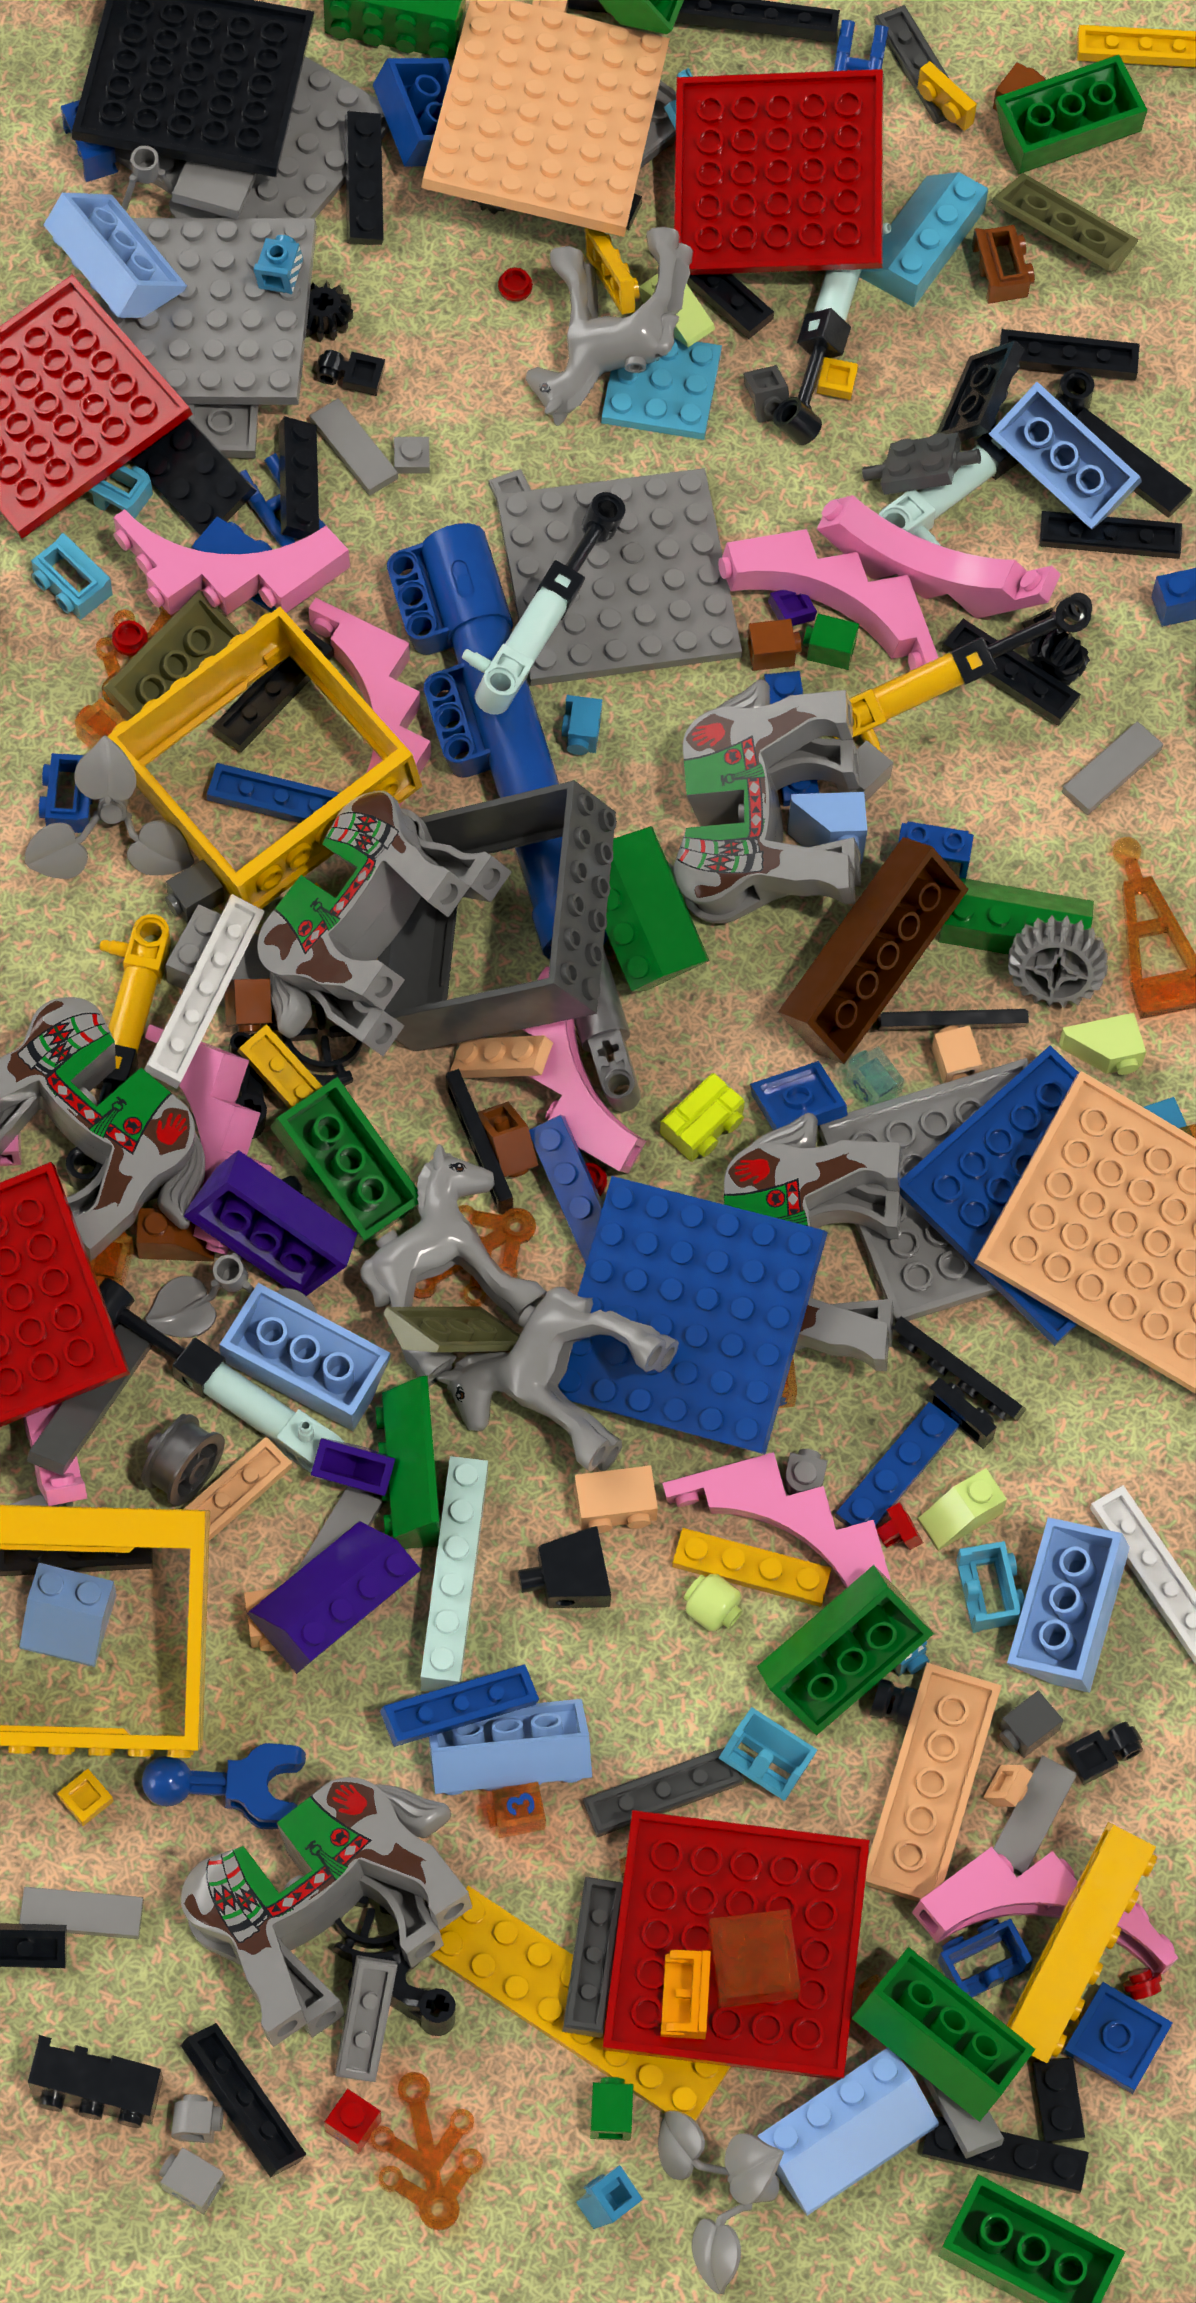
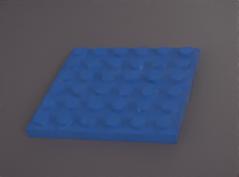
[900,1045,1079,1346]
[558,1176,828,1455]

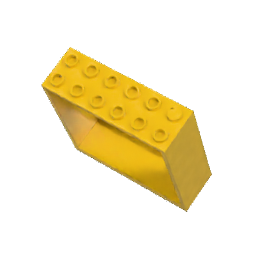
[107,607,422,909]
[0,1505,210,1758]

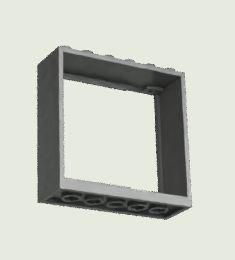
[377,780,617,1051]

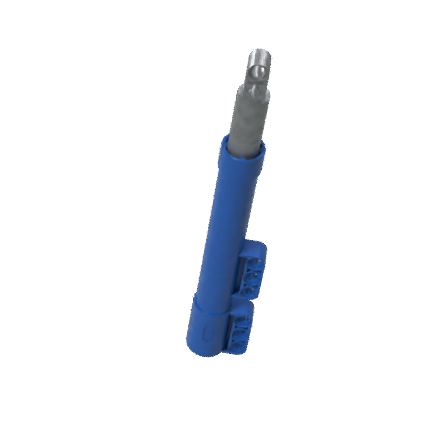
[387,523,641,1112]

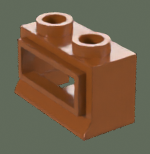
[972,225,1035,304]

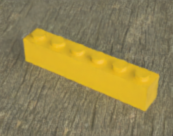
[1006,1822,1157,2063]

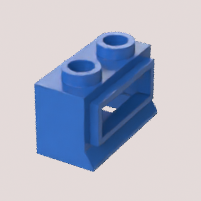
[61,100,118,182]
[39,753,94,833]
[898,821,974,878]
[938,1918,1033,1998]

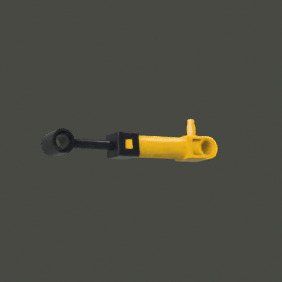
[832,596,1091,753]
[66,914,171,1191]

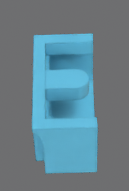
[88,465,153,519]
[31,533,113,620]
[956,1541,1025,1633]
[719,1707,817,1801]

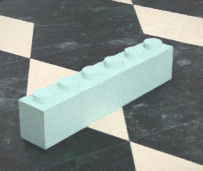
[421,1456,488,1692]

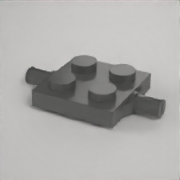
[862,433,981,495]

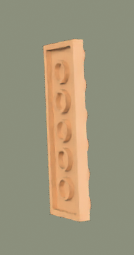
[865,1663,1002,1902]

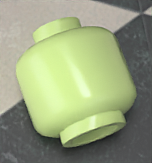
[683,1574,743,1631]

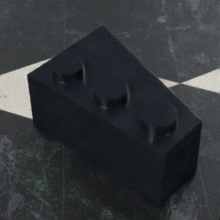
[28,2035,163,2128]

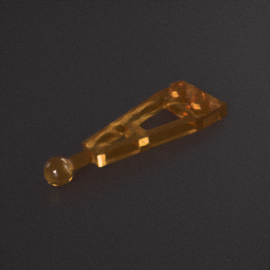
[1113,837,1196,1019]

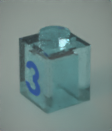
[846,1046,904,1107]

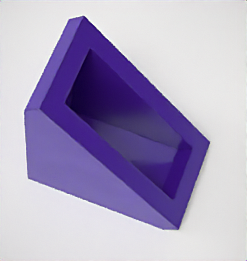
[311,1438,396,1496]

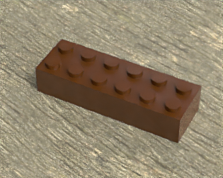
[778,837,969,1064]

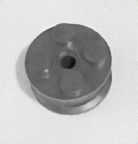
[141,1414,225,1506]

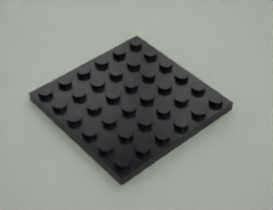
[72,0,314,177]

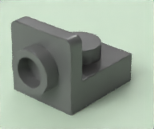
[743,365,789,423]

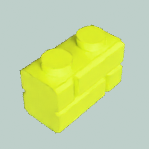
[660,1073,745,1162]

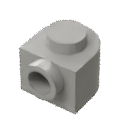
[784,1449,828,1495]
[171,2094,223,2143]

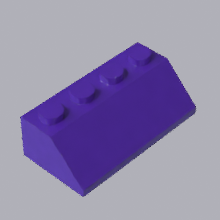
[184,1150,357,1296]
[247,1521,421,1674]

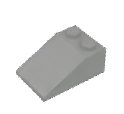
[165,904,275,1025]

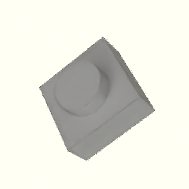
[394,437,430,474]

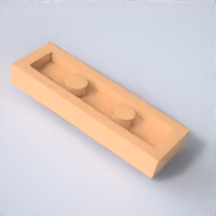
[450,1035,553,1078]
[184,1436,293,1541]

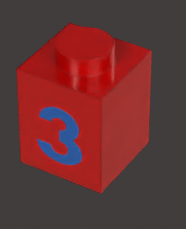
[324,2088,382,2154]

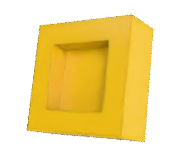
[817,357,859,400]
[57,1769,114,1826]

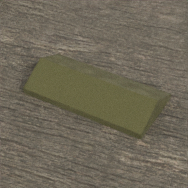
[991,173,1139,272]
[103,590,241,721]
[383,1306,520,1352]

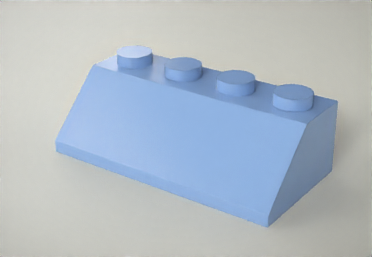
[43,192,187,318]
[989,382,1142,530]
[219,1283,391,1431]
[1007,1517,1130,1693]
[428,1699,592,1795]
[758,2048,939,2216]

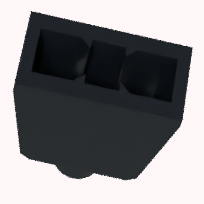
[518,1526,611,1608]

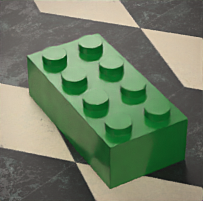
[323,0,466,60]
[270,1077,419,1249]
[938,2174,1126,2303]

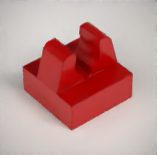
[876,1502,924,1550]

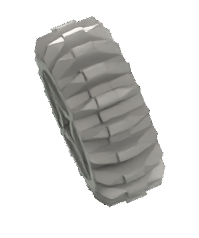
[1008,915,1108,1008]

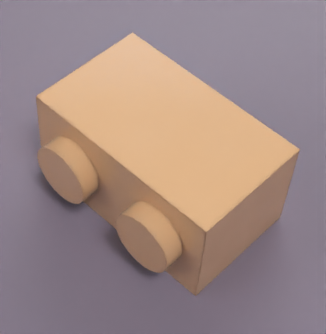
[574,1465,658,1533]

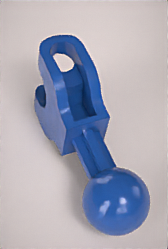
[142,1743,306,1829]

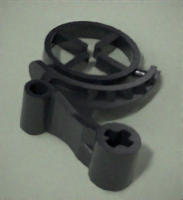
[229,999,363,1139]
[332,1896,456,2036]

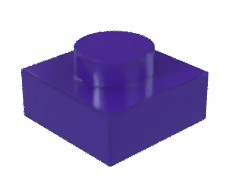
[768,590,817,626]

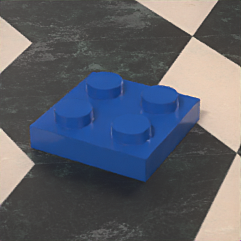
[750,1061,848,1130]
[1063,1982,1173,2094]

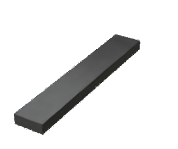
[27,1323,153,1476]

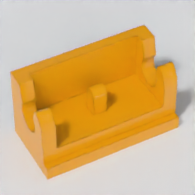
[661,1950,711,2039]

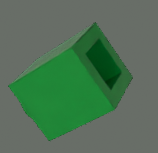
[803,614,859,670]
[590,2077,633,2141]

